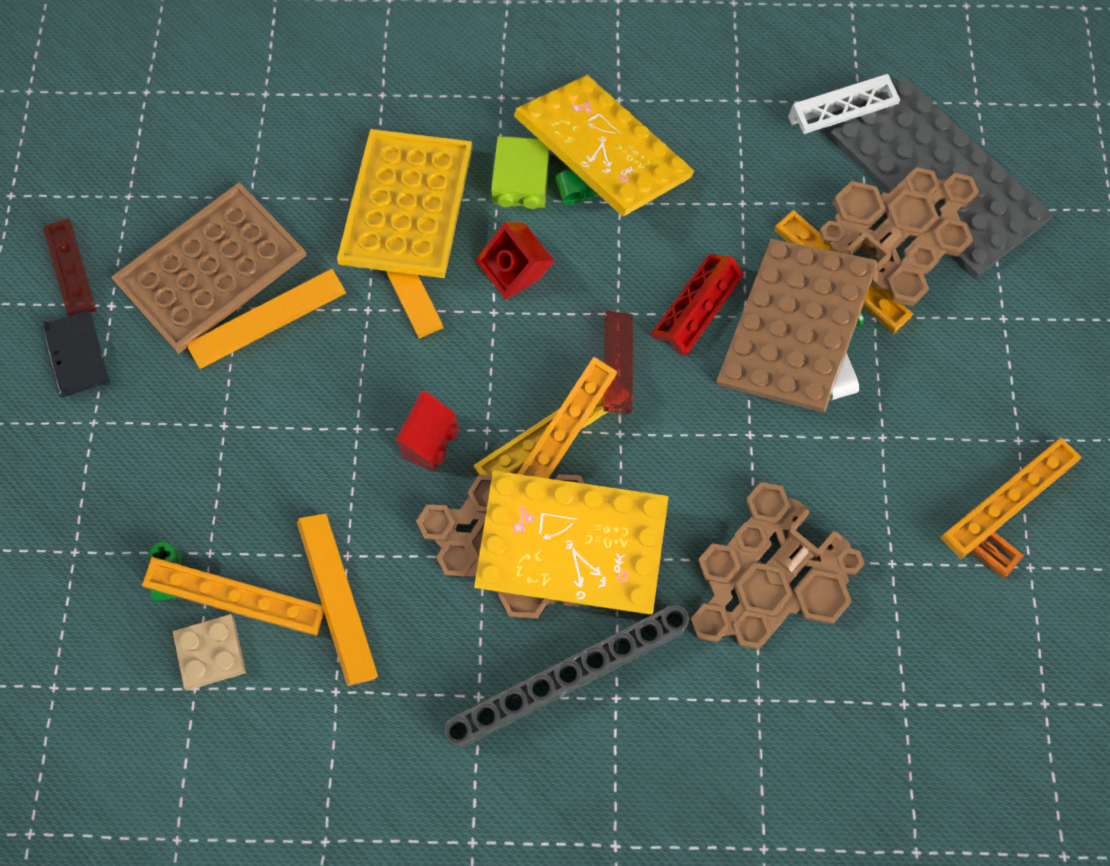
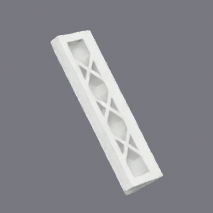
[788,74,900,134]

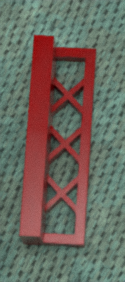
[650,254,744,355]

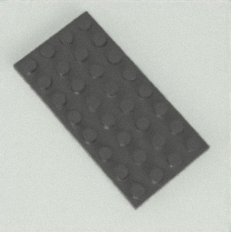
[829,77,1054,279]

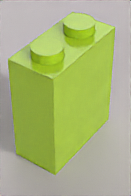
[491,136,550,209]

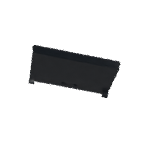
[41,310,110,398]

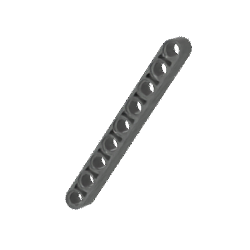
[444,605,689,748]

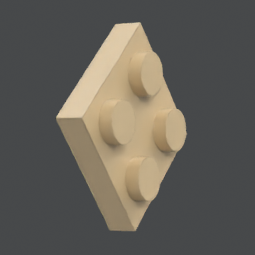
[173,614,246,691]

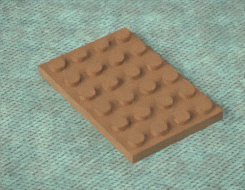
[111,182,307,354]
[716,239,877,413]

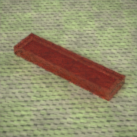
[43,218,97,316]
[603,311,633,414]

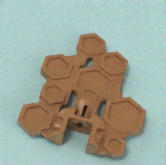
[819,167,979,306]
[416,475,585,619]
[690,482,865,650]

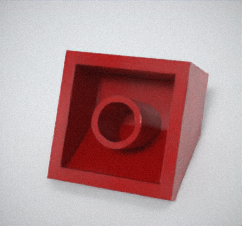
[475,222,554,299]
[396,390,459,472]

